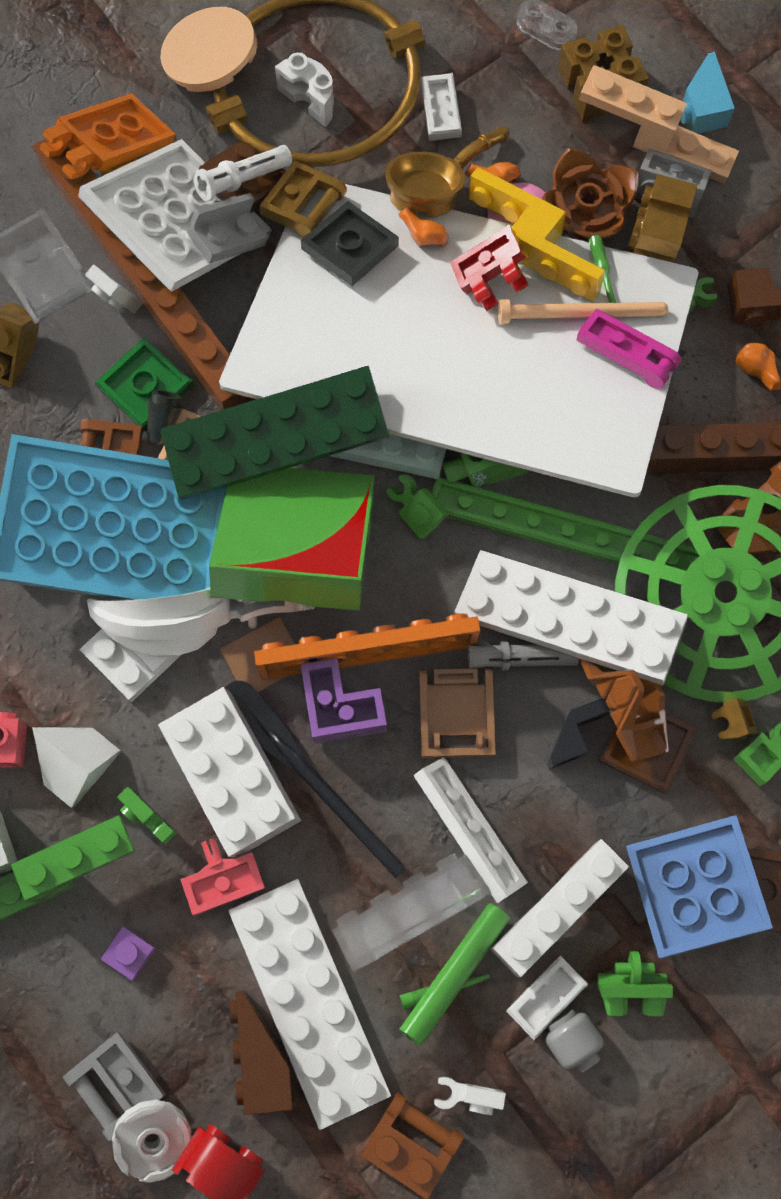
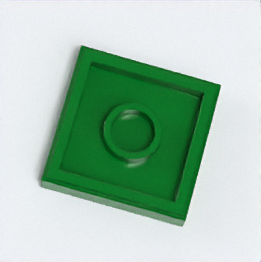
[95,337,194,432]

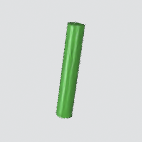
[399,903,510,1047]

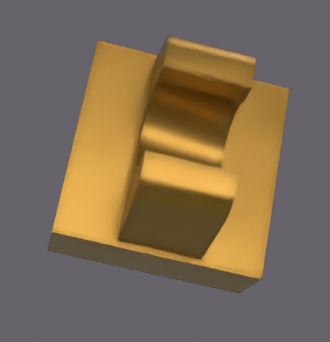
[711,698,759,739]

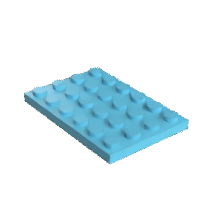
[0,434,227,600]

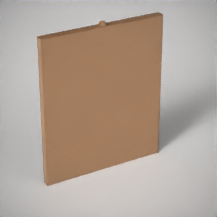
[220,617,295,692]

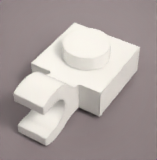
[434,1077,506,1115]

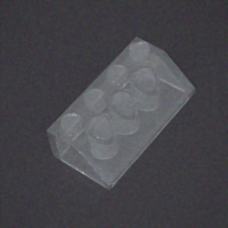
[332,853,491,972]

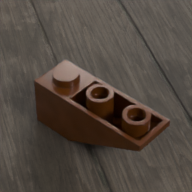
[230,991,295,1115]

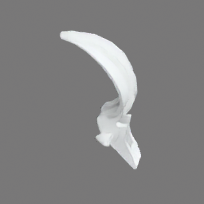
[87,587,315,655]

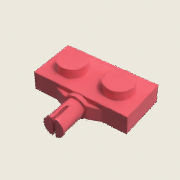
[180,838,266,916]

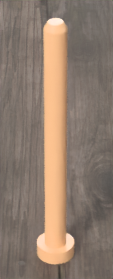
[498,299,668,325]

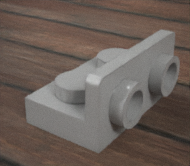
[635,149,712,218]
[187,193,268,263]

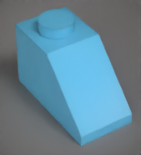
[680,52,735,134]

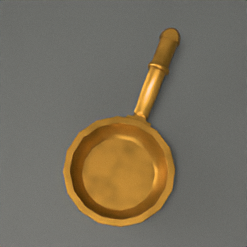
[385,126,510,218]

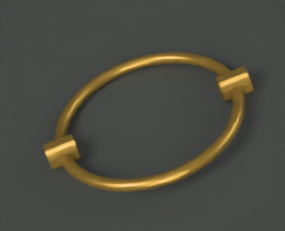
[205,0,425,167]

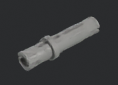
[467,641,579,671]

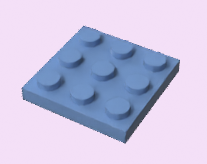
[626,815,773,959]

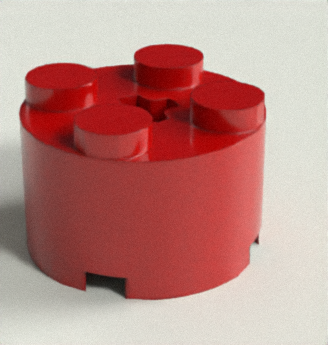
[171,1124,265,1199]

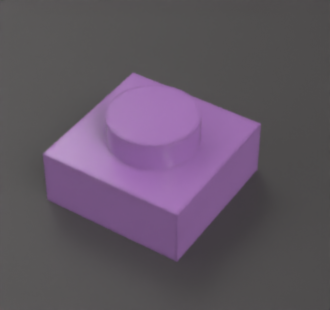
[101,926,156,981]

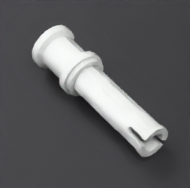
[193,145,292,201]

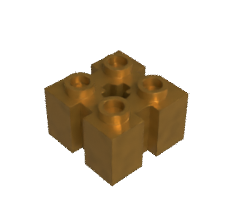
[558,24,649,122]
[627,174,698,263]

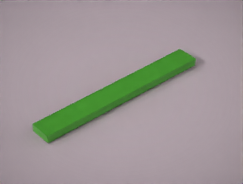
[431,477,699,571]

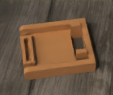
[419,669,496,759]

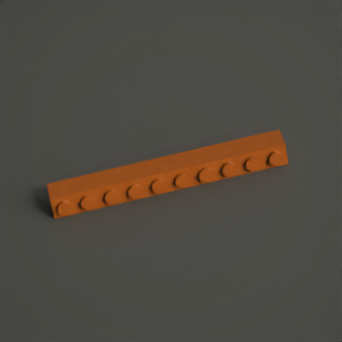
[32,138,255,410]

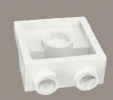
[80,629,181,702]

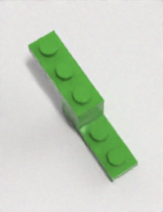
[0,815,136,921]

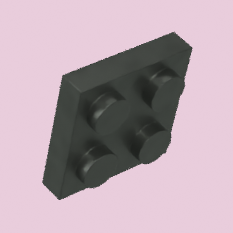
[301,201,399,286]

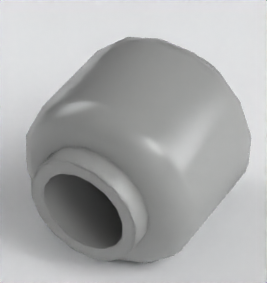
[546,1010,604,1073]

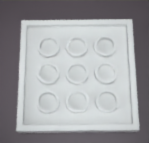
[78,139,272,292]

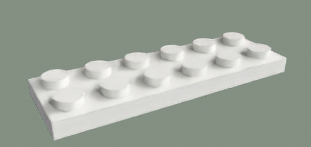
[454,550,688,685]
[228,879,391,1130]

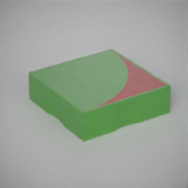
[209,468,375,611]

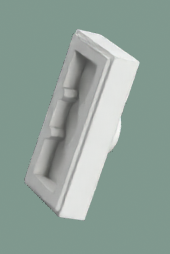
[420,73,462,141]
[506,956,588,1040]

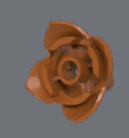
[542,148,639,240]

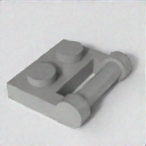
[62,1032,166,1142]

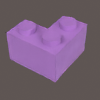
[300,658,387,744]

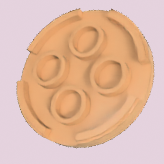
[161,7,257,92]

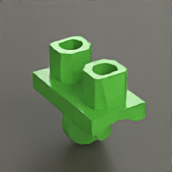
[597,951,673,1016]

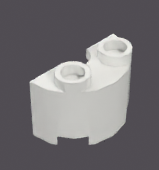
[275,53,334,128]

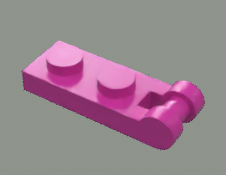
[576,308,681,389]

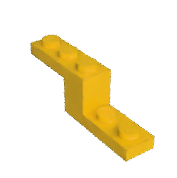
[469,167,605,302]

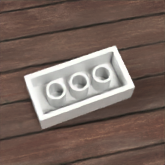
[158,687,301,858]

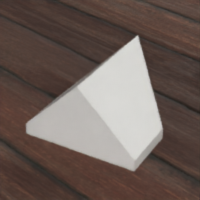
[32,727,122,809]

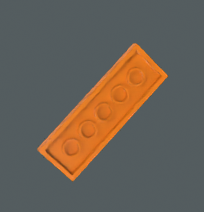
[254,613,480,680]

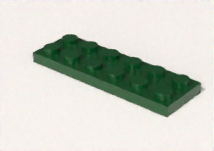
[160,365,390,500]

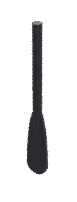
[225,681,406,879]

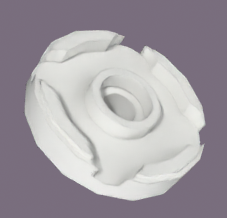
[112,1100,192,1183]

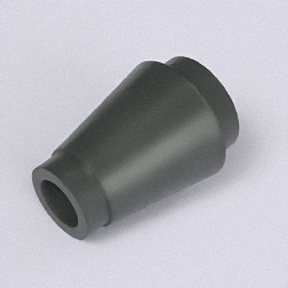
[147,390,183,444]

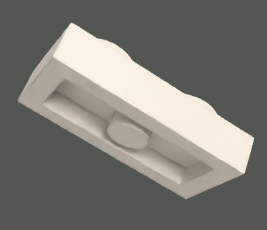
[85,264,142,314]

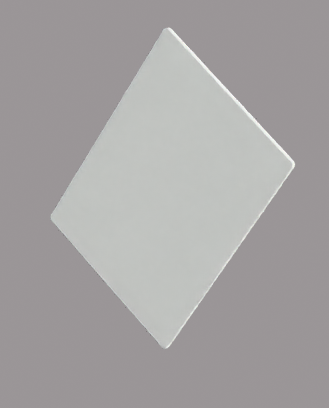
[219,184,698,497]

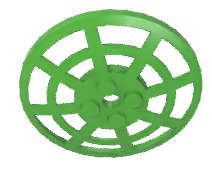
[615,485,781,703]

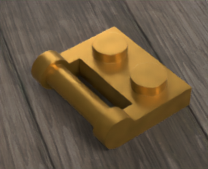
[260,160,347,238]

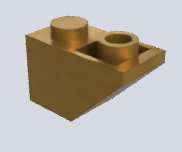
[0,302,41,388]

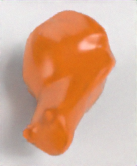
[465,162,521,183]
[398,207,449,247]
[736,343,781,391]

